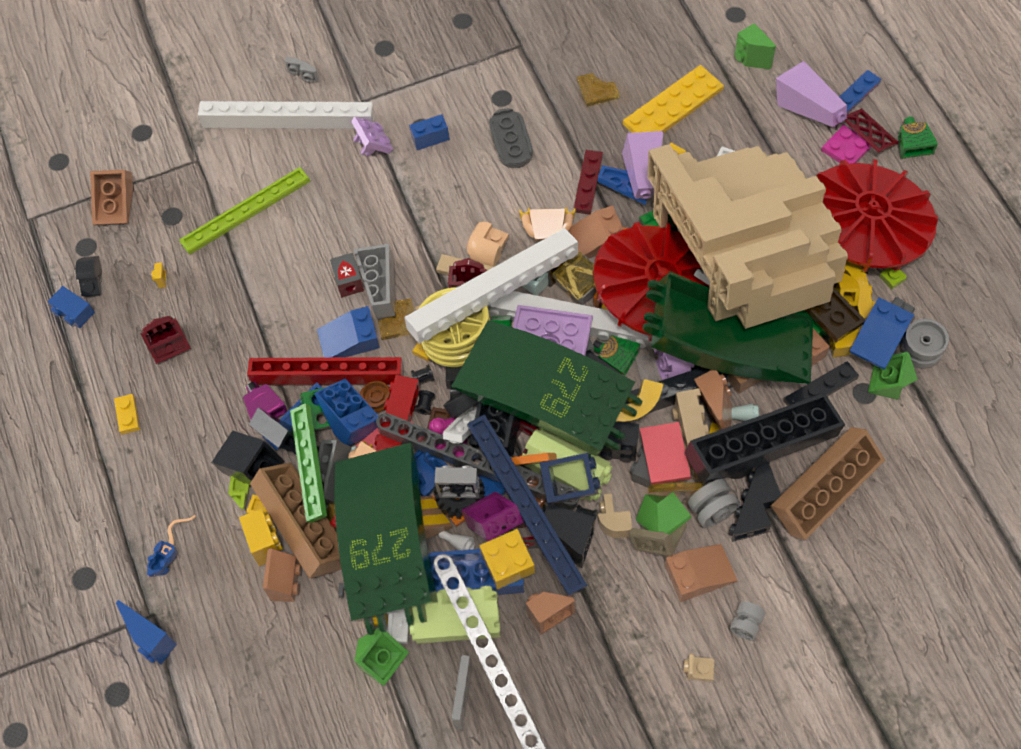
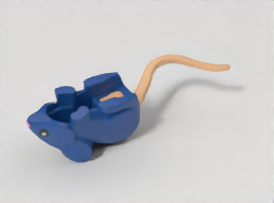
[147,515,196,577]

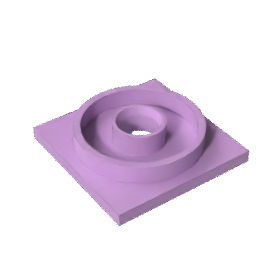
[513,305,593,356]

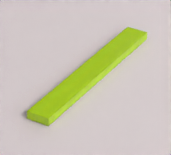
[179,167,310,255]

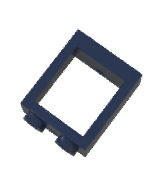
[540,453,601,504]

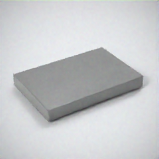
[452,655,473,730]

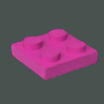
[821,125,872,163]

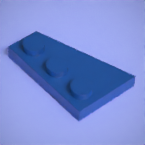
[598,165,648,205]

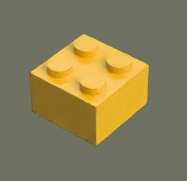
[239,508,283,566]
[479,529,535,590]

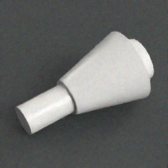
[439,531,475,550]

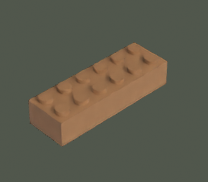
[771,427,885,540]
[250,462,341,579]

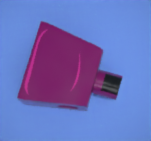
[243,382,287,419]

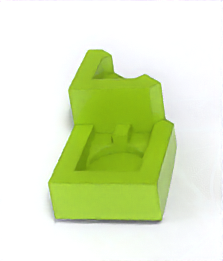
[228,476,250,510]

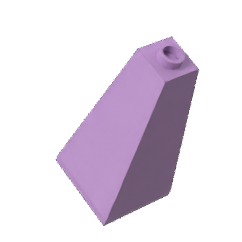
[776,61,847,127]
[622,131,663,199]

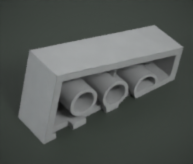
[353,244,395,319]

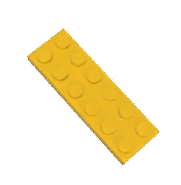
[623,65,724,133]

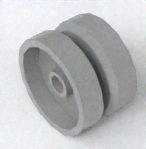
[900,318,949,369]
[687,479,740,528]

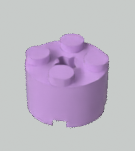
[654,349,694,380]

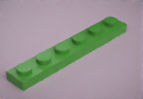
[290,404,327,523]

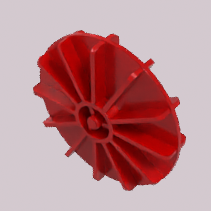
[816,159,938,272]
[592,222,710,341]

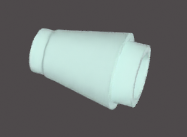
[732,403,759,421]

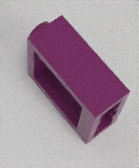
[461,491,523,541]

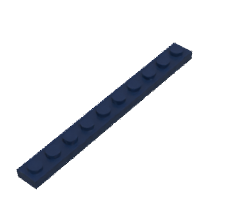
[467,414,587,597]

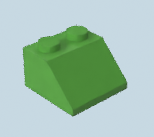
[734,23,776,69]

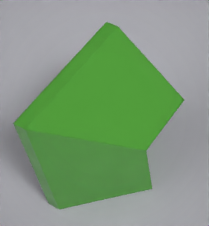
[868,352,918,400]
[636,492,692,534]
[355,628,409,686]

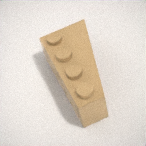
[671,388,709,480]

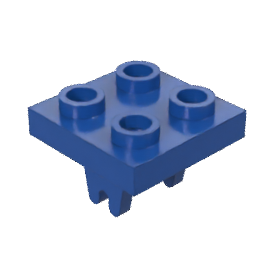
[414,450,447,496]

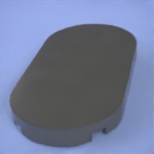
[489,108,533,168]

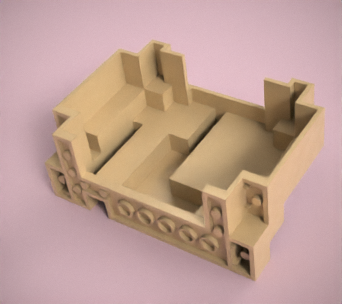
[647,144,848,329]

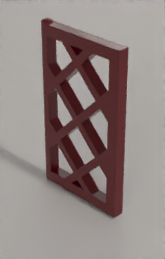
[844,109,899,153]

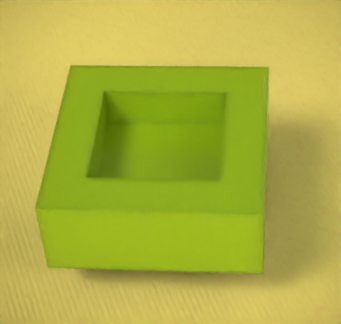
[879,268,907,290]

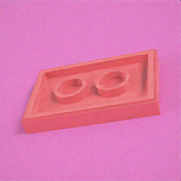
[640,422,691,485]

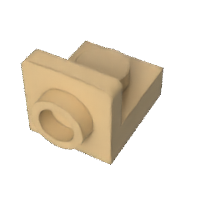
[684,653,714,682]

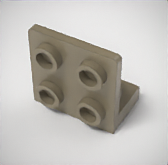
[629,523,687,556]

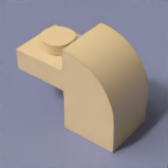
[598,494,632,538]

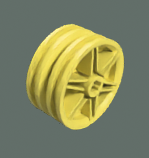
[419,288,490,367]

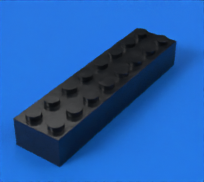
[684,393,845,486]

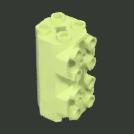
[522,427,612,501]
[410,586,500,644]

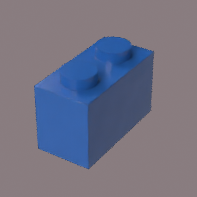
[409,114,450,151]
[47,286,95,328]

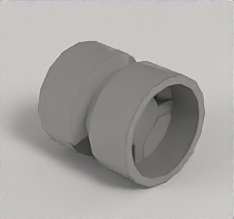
[730,601,766,641]

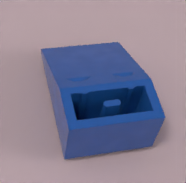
[315,378,379,446]

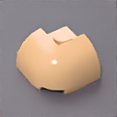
[467,222,509,267]

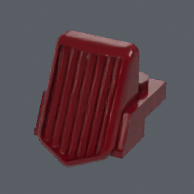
[448,258,487,288]
[140,316,191,364]

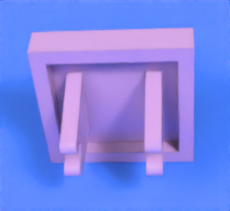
[351,116,393,157]

